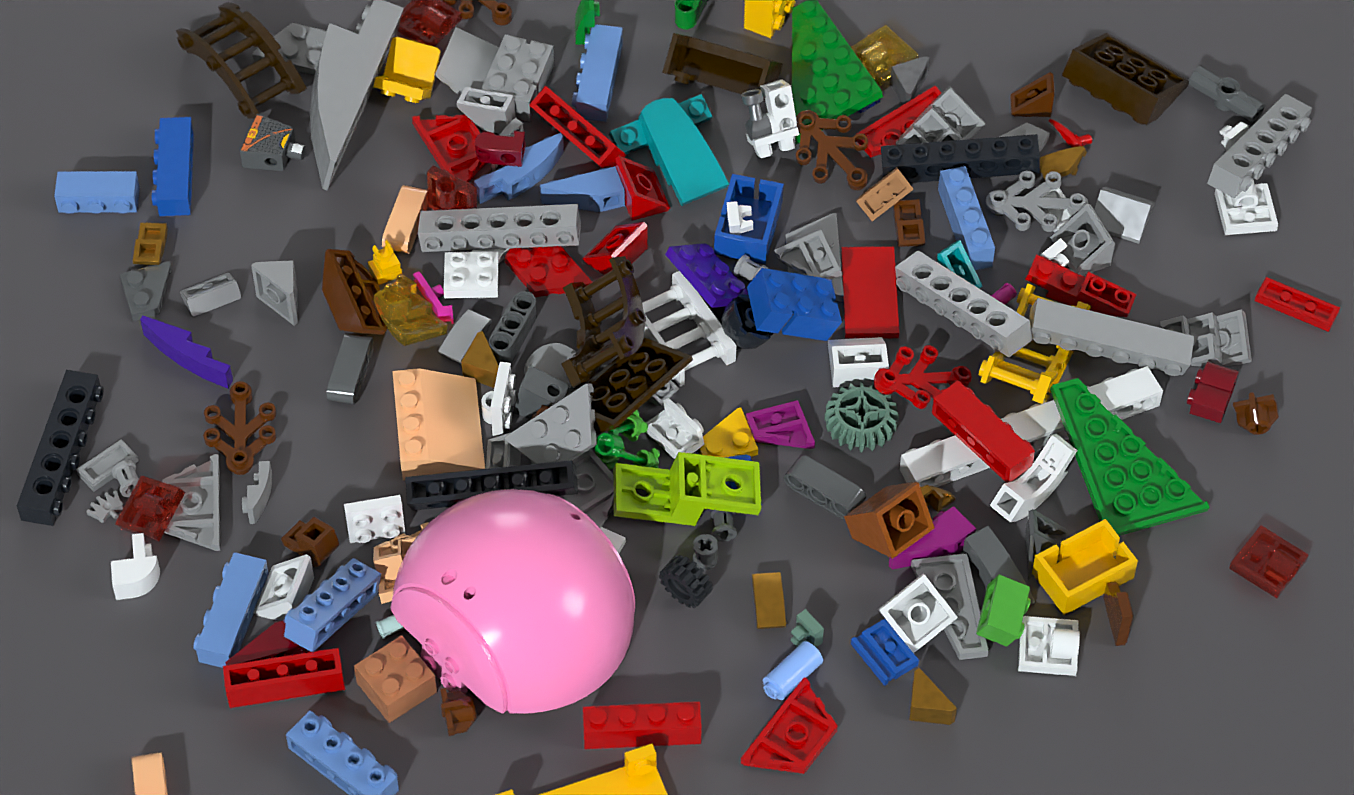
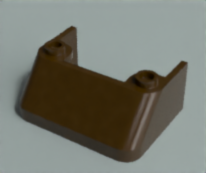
[662,33,783,106]

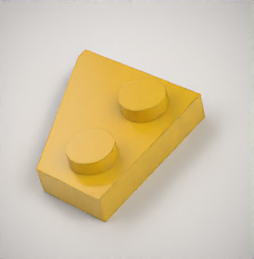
[698,407,758,458]

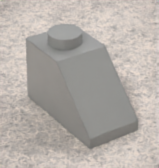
[456,87,516,134]

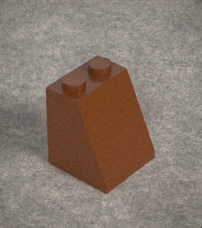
[844,482,935,559]

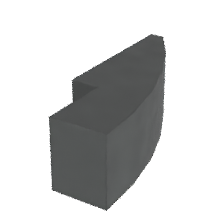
[963,526,1035,608]

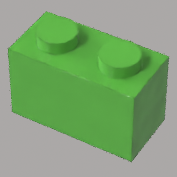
[976,575,1030,647]

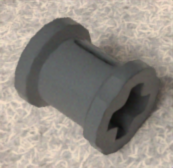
[710,510,737,541]
[693,534,718,570]

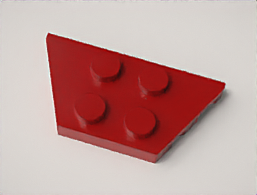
[412,115,486,193]
[505,246,592,297]
[741,677,838,774]

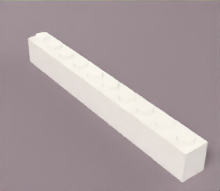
[900,366,1163,487]

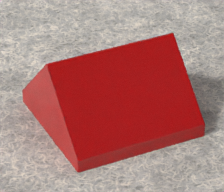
[615,156,670,221]
[582,222,648,275]

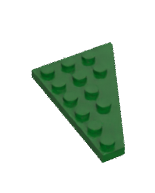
[792,0,884,145]
[1050,378,1210,536]

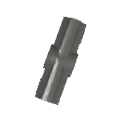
[1188,66,1265,123]

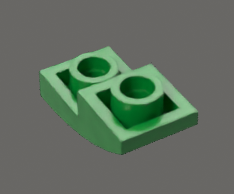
[575,0,600,45]

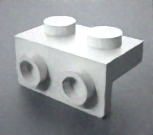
[646,397,704,459]

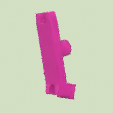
[413,271,454,324]

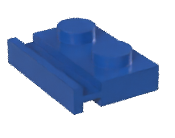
[851,619,919,686]

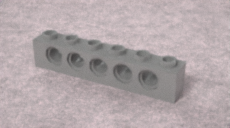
[1207,94,1312,199]
[418,204,581,252]
[895,251,1032,357]

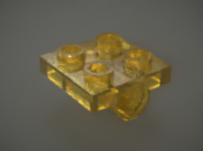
[851,25,919,86]

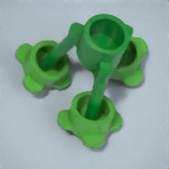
[594,410,660,469]

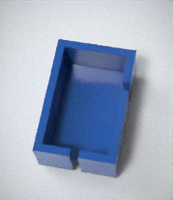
[714,174,784,264]
[747,268,842,341]

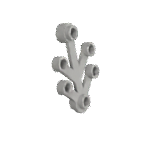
[986,171,1088,232]

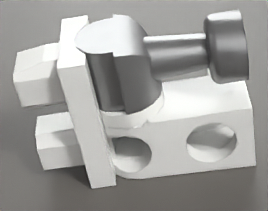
[741,79,799,158]

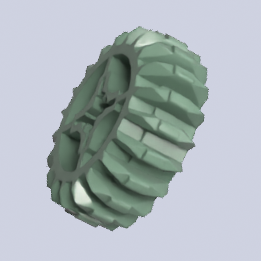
[824,382,899,453]

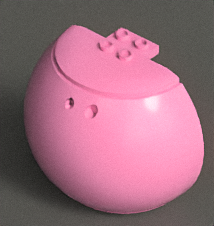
[390,489,635,713]

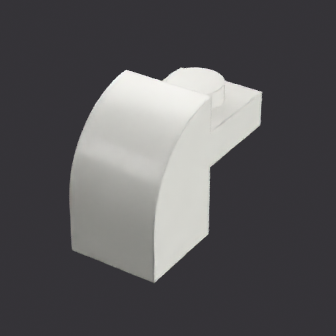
[111,533,160,600]

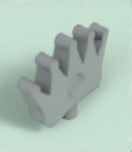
[86,490,124,523]

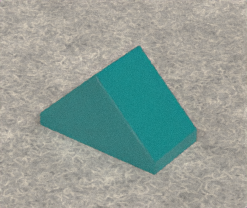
[937,240,982,288]

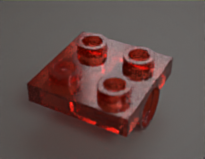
[397,0,462,47]
[427,165,477,210]
[115,475,186,541]
[1229,525,1309,598]

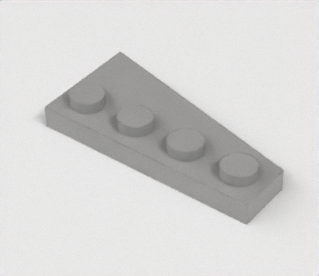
[911,554,988,660]

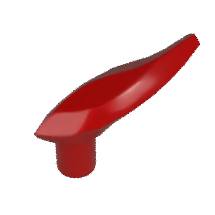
[1049,119,1092,147]

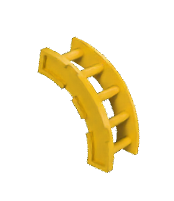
[978,283,1091,404]

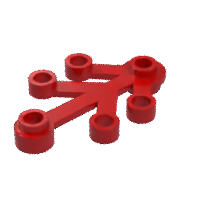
[874,345,972,409]

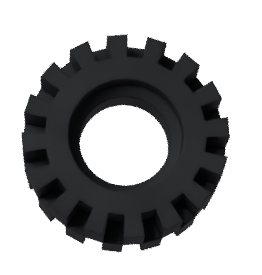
[659,555,713,608]

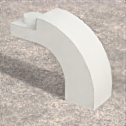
[990,434,1078,522]

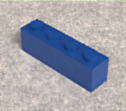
[152,117,194,216]

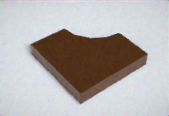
[1103,582,1133,646]

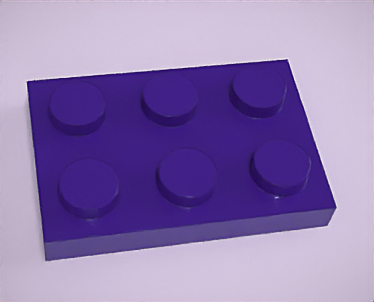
[665,243,748,308]

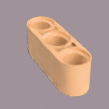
[382,185,430,254]
[132,752,168,795]

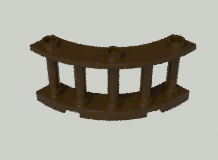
[176,2,307,119]
[561,256,646,388]

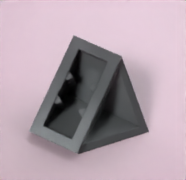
[1025,509,1069,580]

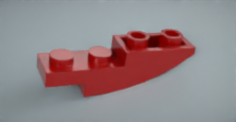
[1025,254,1137,317]

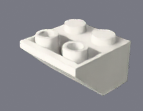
[828,337,889,387]

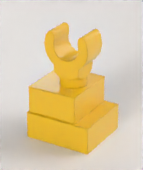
[368,240,402,285]

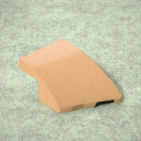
[373,522,429,604]

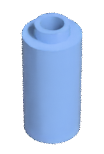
[763,641,823,700]

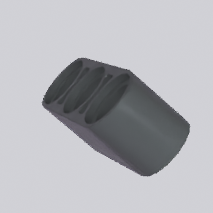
[489,291,537,366]
[327,333,374,405]
[784,455,866,519]

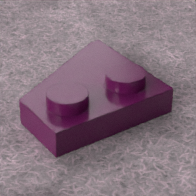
[746,400,815,449]

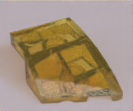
[374,274,448,346]

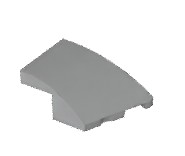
[435,27,499,94]
[896,86,985,145]
[1160,309,1252,367]

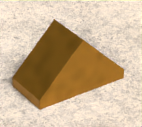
[461,331,499,388]
[909,668,957,725]

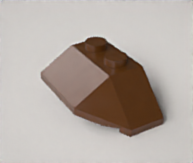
[322,249,394,335]

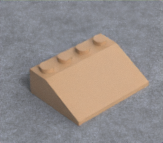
[392,368,485,480]

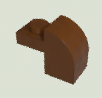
[281,517,339,567]

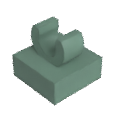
[790,609,824,647]

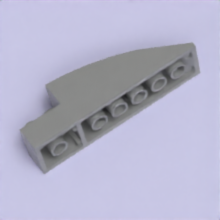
[310,0,404,191]

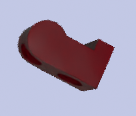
[475,131,526,167]

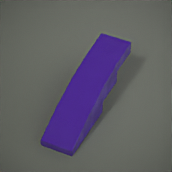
[140,315,233,389]

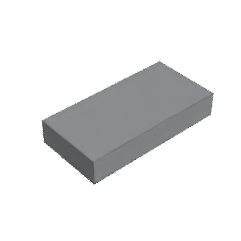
[76,439,139,492]

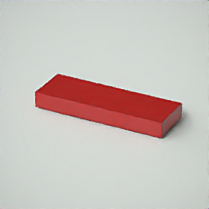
[1255,277,1340,332]

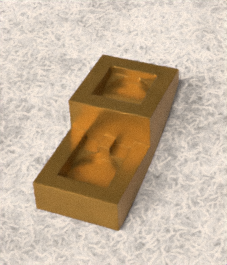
[133,223,168,265]
[752,572,786,629]

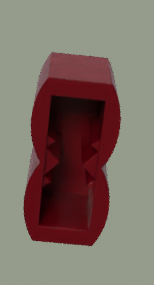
[1187,362,1239,423]

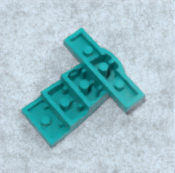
[609,94,729,206]

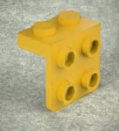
[373,37,441,103]

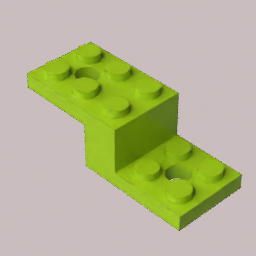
[613,452,761,526]

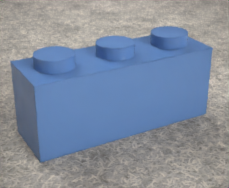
[54,171,140,214]

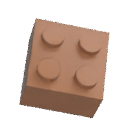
[354,635,437,723]

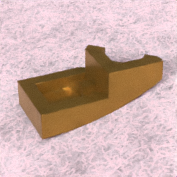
[1040,146,1087,182]
[920,485,956,512]

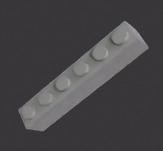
[1029,298,1194,376]

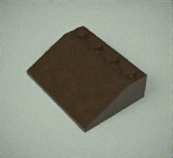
[1061,33,1189,125]
[588,337,693,434]

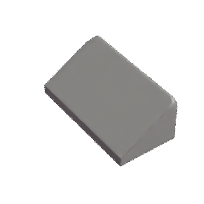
[180,273,241,317]
[486,433,521,469]

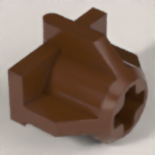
[1233,392,1279,435]
[440,688,477,736]

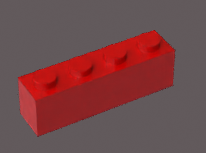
[529,86,626,168]
[932,381,1035,483]
[223,648,345,708]
[583,702,701,749]

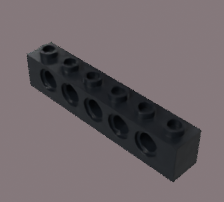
[881,134,1040,183]
[17,369,104,526]
[405,460,578,511]

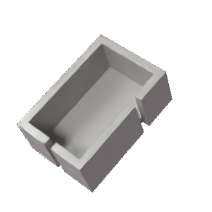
[481,34,554,122]

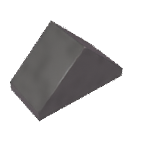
[890,56,929,105]

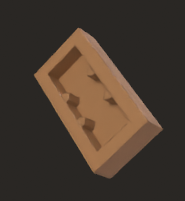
[856,167,913,221]

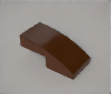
[893,199,925,247]

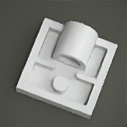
[1215,180,1278,235]
[444,252,498,298]
[481,362,517,438]
[344,495,405,543]
[1018,616,1079,676]

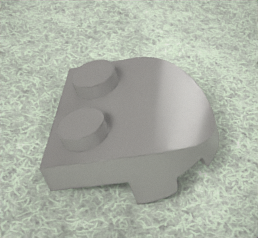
[524,343,577,396]

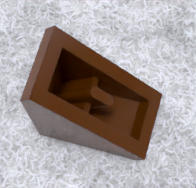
[1011,72,1055,117]

